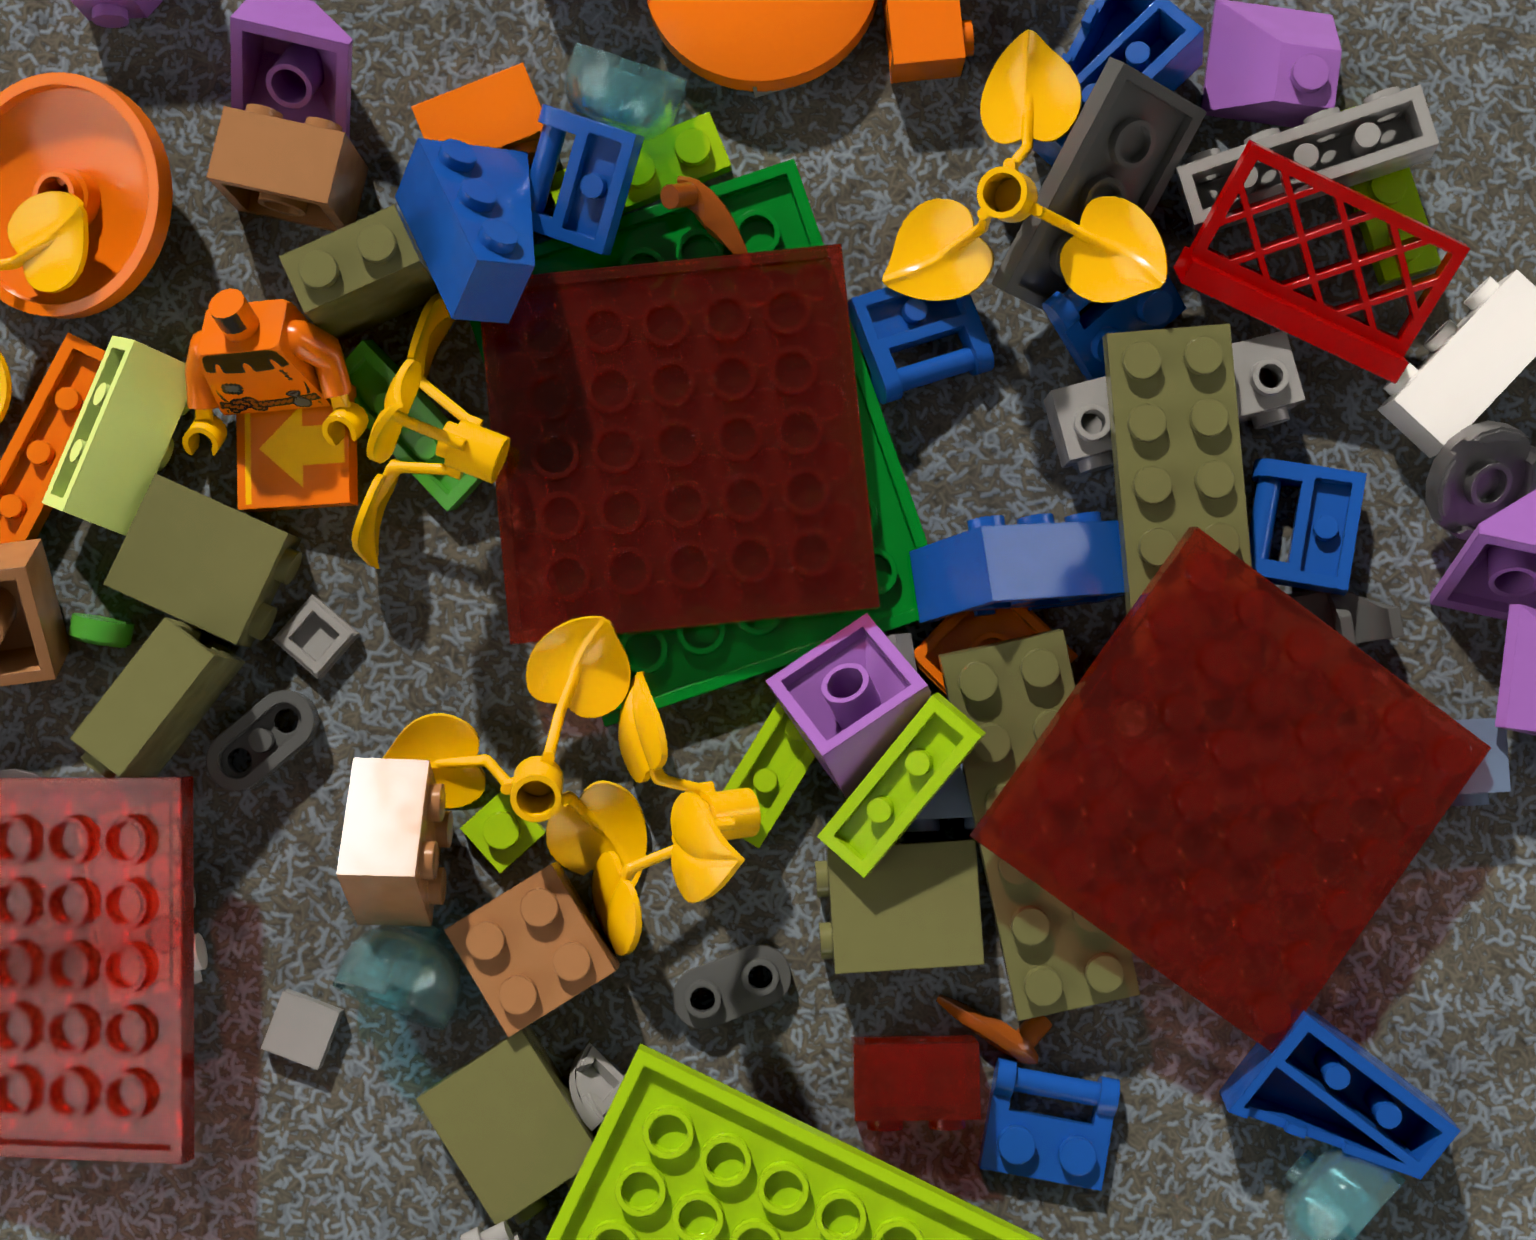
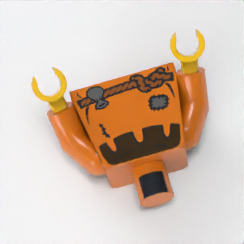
[182,288,369,456]

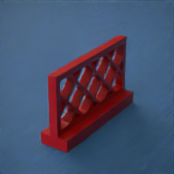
[1173,140,1470,384]

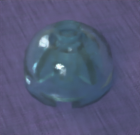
[565,42,688,140]
[333,925,461,1030]
[1283,1146,1407,1240]

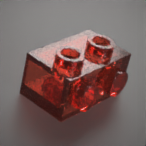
[851,1035,981,1132]

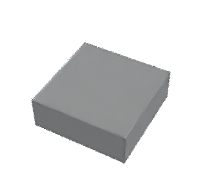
[272,594,361,680]
[261,988,344,1070]

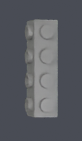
[1176,84,1439,239]
[1043,331,1306,474]

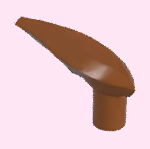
[660,176,752,270]
[936,994,1053,1064]

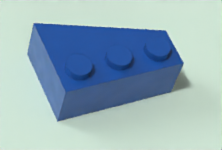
[1033,0,1204,166]
[395,138,535,323]
[909,511,1125,623]
[1219,996,1461,1180]

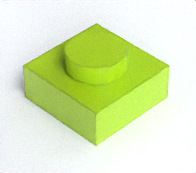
[460,792,546,874]

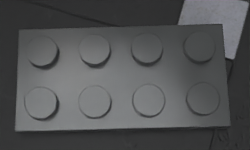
[991,57,1207,316]

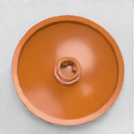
[647,0,878,92]
[0,72,173,319]

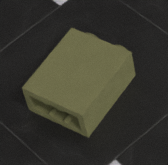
[279,204,439,343]
[103,473,302,648]
[70,617,245,779]
[815,838,985,974]
[416,1025,597,1225]

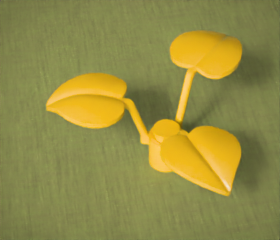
[882,29,1168,303]
[0,191,89,424]
[351,293,511,569]
[382,616,647,887]
[592,671,761,956]

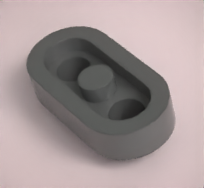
[206,690,319,791]
[672,944,791,1029]

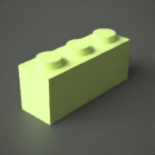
[42,335,190,536]

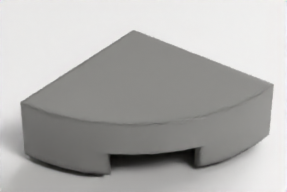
[569,1042,624,1131]

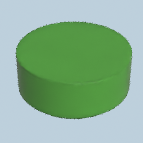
[68,613,135,648]

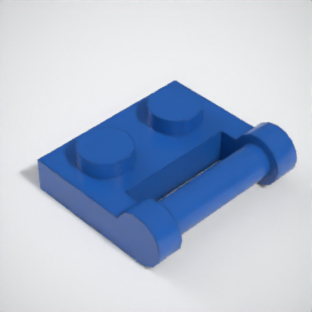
[529,104,644,255]
[1042,274,1187,380]
[845,287,994,404]
[1249,458,1367,596]
[978,1057,1120,1191]

